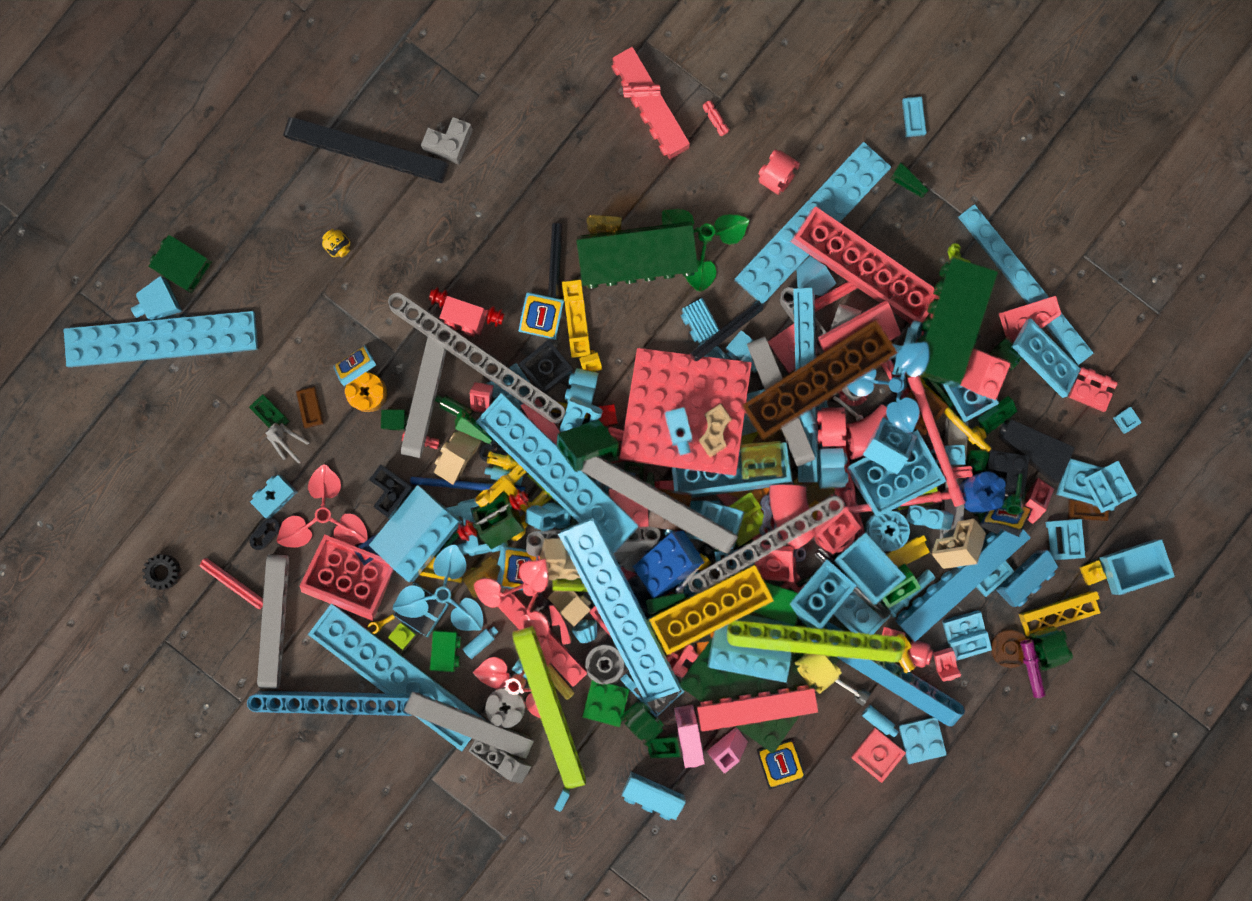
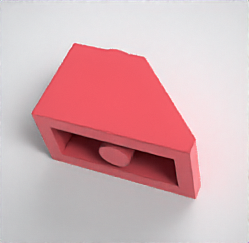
[1023,478,1054,524]

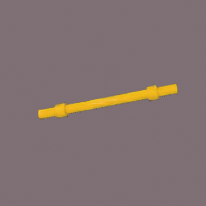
[905,372,992,452]

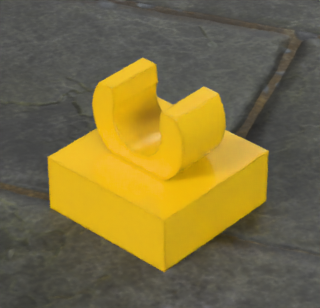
[579,350,602,372]
[1079,560,1106,586]

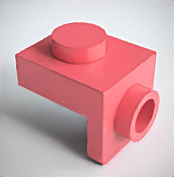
[933,647,961,681]

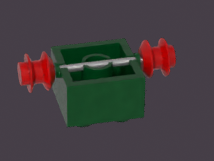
[457,489,529,550]

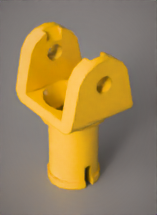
[892,633,916,673]

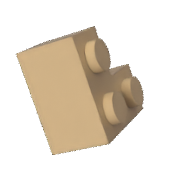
[434,431,481,485]
[932,519,986,569]
[539,539,580,580]
[548,591,592,626]

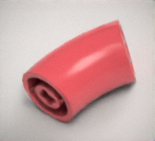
[845,404,888,460]
[769,485,816,550]

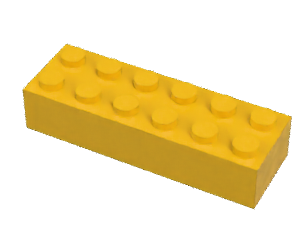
[649,565,773,655]

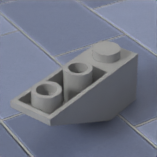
[469,740,531,784]

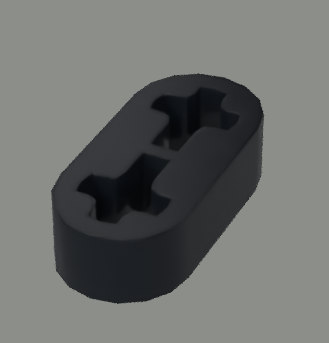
[249,518,281,550]

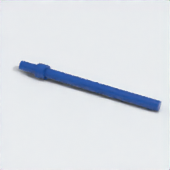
[410,477,526,494]

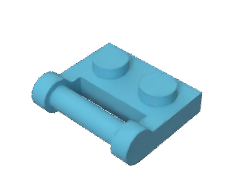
[559,397,603,432]
[1045,519,1085,560]

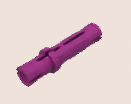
[1020,639,1046,698]

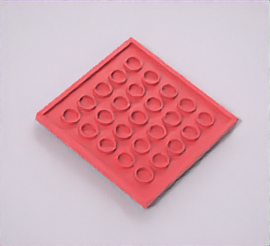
[620,348,752,476]

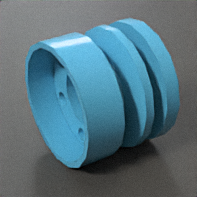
[864,510,910,551]

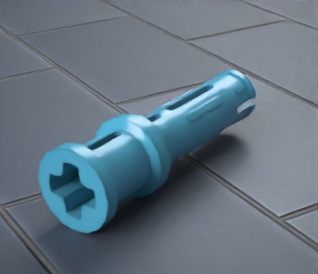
[884,569,935,618]

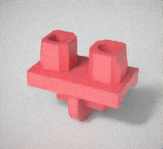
[664,644,698,678]

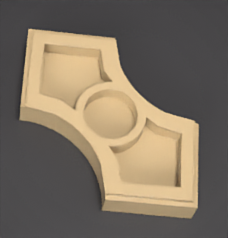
[699,404,732,457]

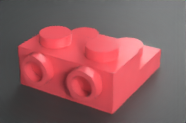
[754,544,796,582]

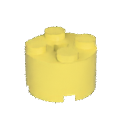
[795,653,841,693]

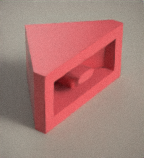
[470,382,494,413]

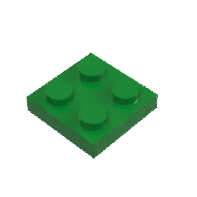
[582,680,629,727]

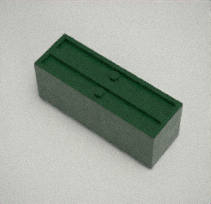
[576,221,698,289]
[917,257,998,388]

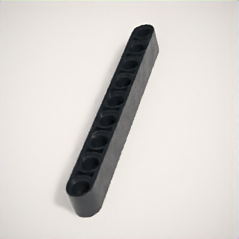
[283,117,449,183]

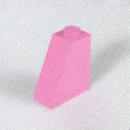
[674,704,704,768]

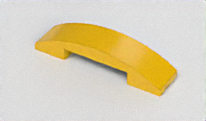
[562,280,590,358]

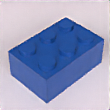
[632,531,705,598]

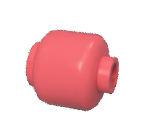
[907,640,933,668]

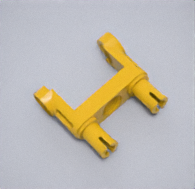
[475,464,551,542]

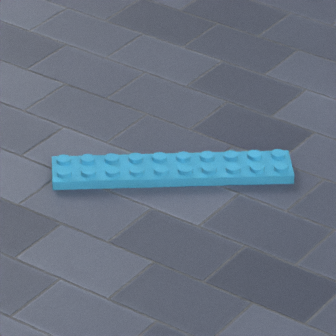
[735,142,891,304]
[64,311,258,367]
[476,393,639,554]
[558,518,681,703]
[308,604,485,751]

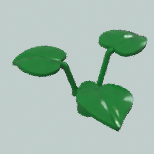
[662,209,749,292]

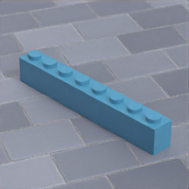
[895,529,1030,642]

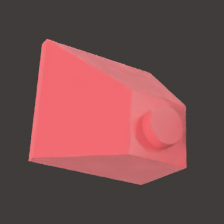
[815,495,861,554]

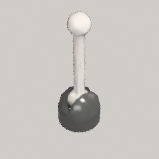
[835,679,871,706]

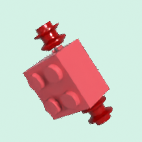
[429,287,505,337]

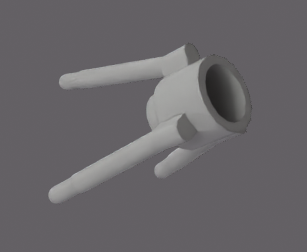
[265,423,309,463]

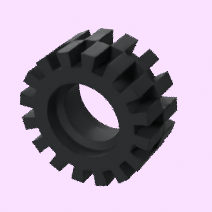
[142,555,181,590]

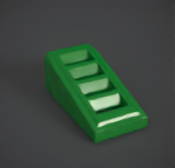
[455,409,492,444]

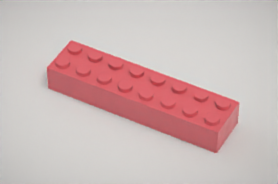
[790,206,936,324]

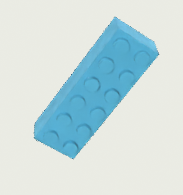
[672,443,793,498]

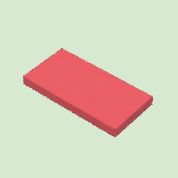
[818,301,901,353]

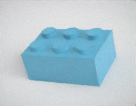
[835,533,906,605]
[1100,540,1175,595]

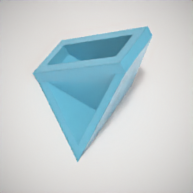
[796,256,836,296]

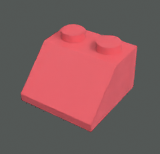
[960,348,1011,400]

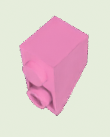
[706,727,748,774]

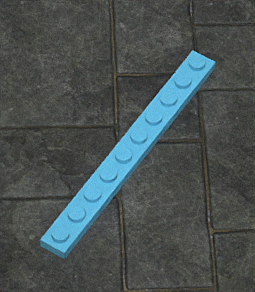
[958,204,1093,365]
[794,288,819,482]

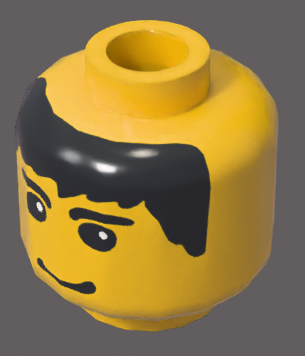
[322,229,351,258]

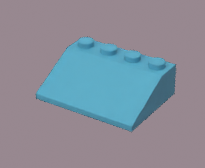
[847,430,946,518]
[369,485,462,582]
[707,615,794,683]

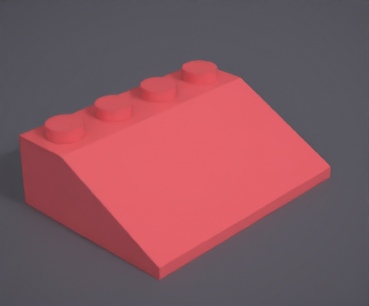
[300,534,394,621]

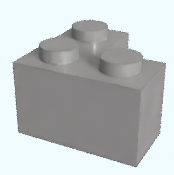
[421,117,473,165]

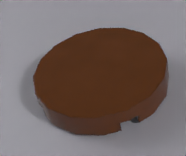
[991,629,1027,668]

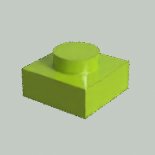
[388,622,416,650]

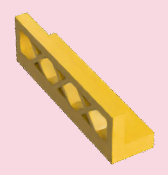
[884,535,930,568]
[1019,591,1100,636]

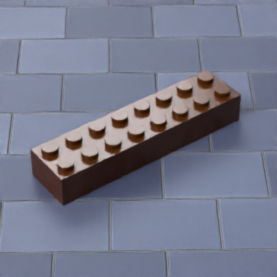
[742,320,898,441]

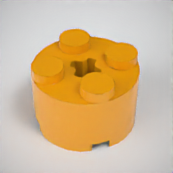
[345,372,387,412]

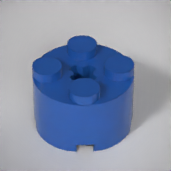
[960,472,1006,514]

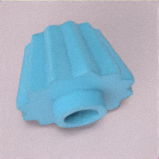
[571,619,597,643]

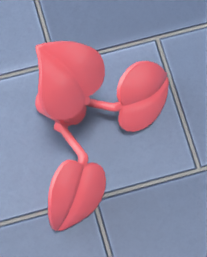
[276,464,367,548]
[474,559,549,640]
[473,637,553,718]

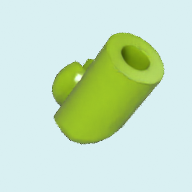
[948,243,971,263]

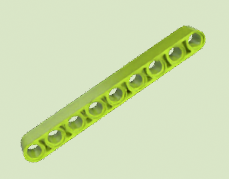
[727,621,905,662]
[513,626,586,790]

